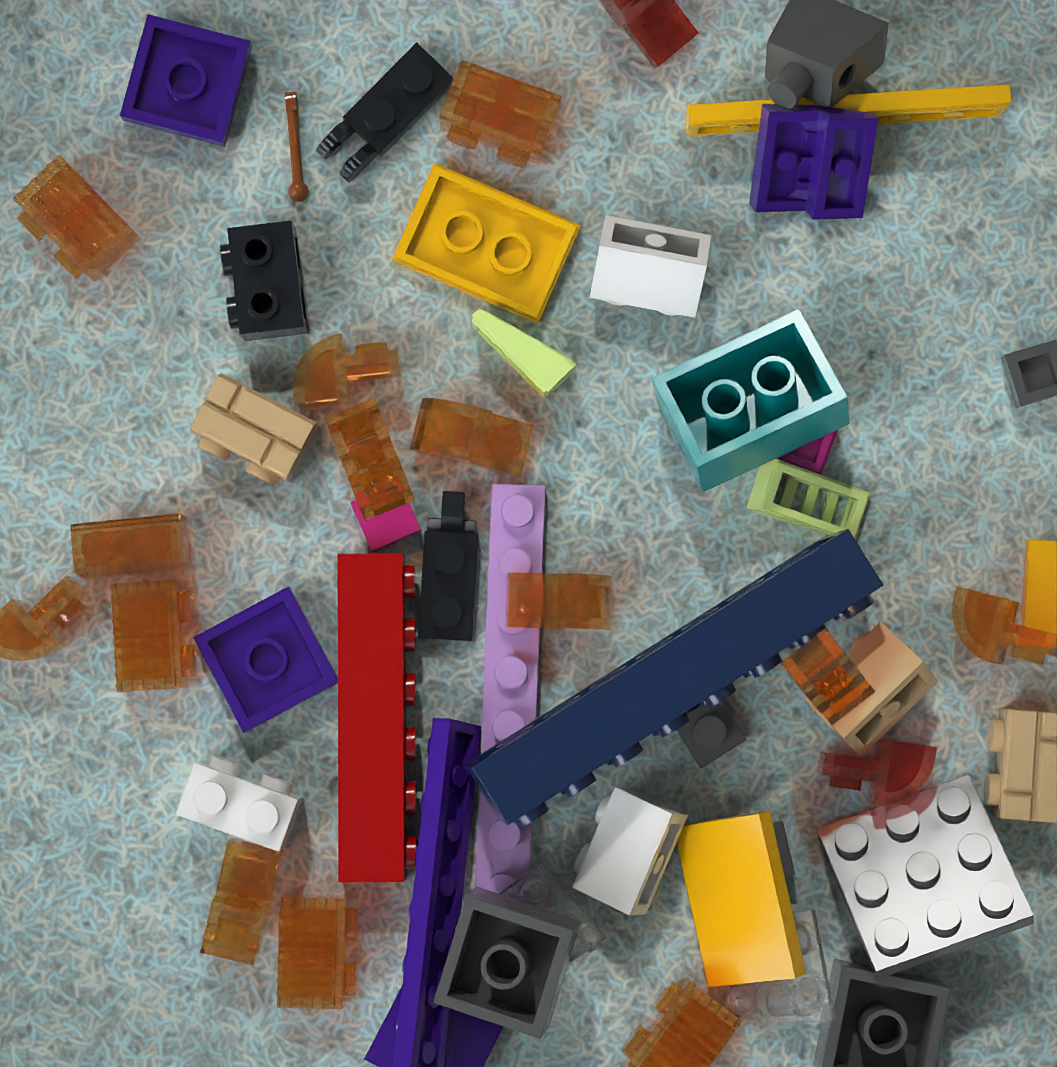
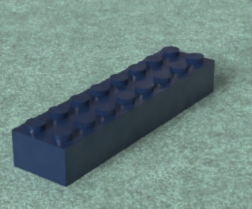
[464,529,884,828]

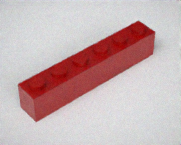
[337,553,417,883]

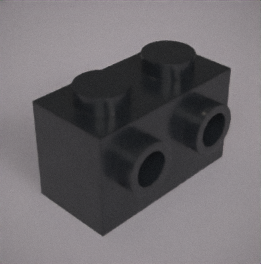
[220,220,308,341]

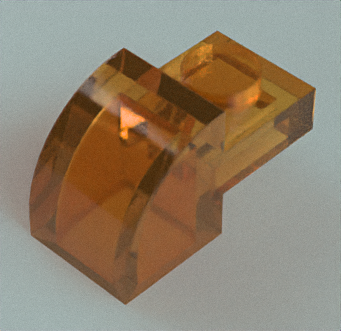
[293,334,402,409]
[325,398,415,521]
[409,398,534,477]
[505,572,612,630]
[0,575,90,661]
[952,586,1057,665]
[781,628,876,725]
[200,838,283,965]

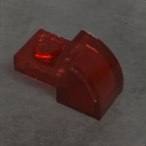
[600,0,699,68]
[817,739,937,805]

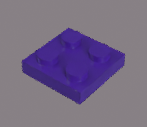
[120,14,253,147]
[193,586,338,733]

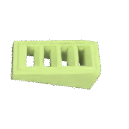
[472,308,577,398]
[746,459,871,540]

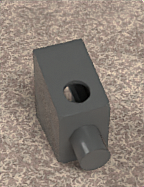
[765,0,889,108]

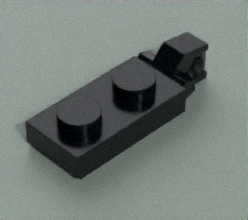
[418,491,479,642]

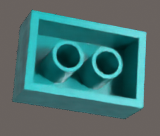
[651,309,850,492]

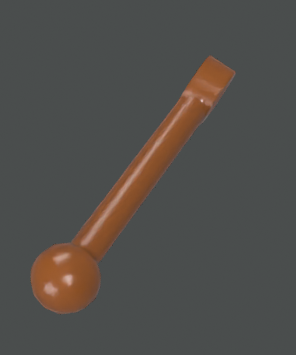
[285,92,309,202]

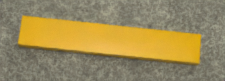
[685,84,1011,137]

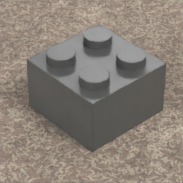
[433,887,582,1039]
[813,958,951,1067]

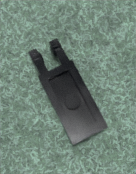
[316,42,455,182]

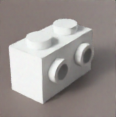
[590,215,711,318]
[176,755,303,852]
[572,787,688,915]

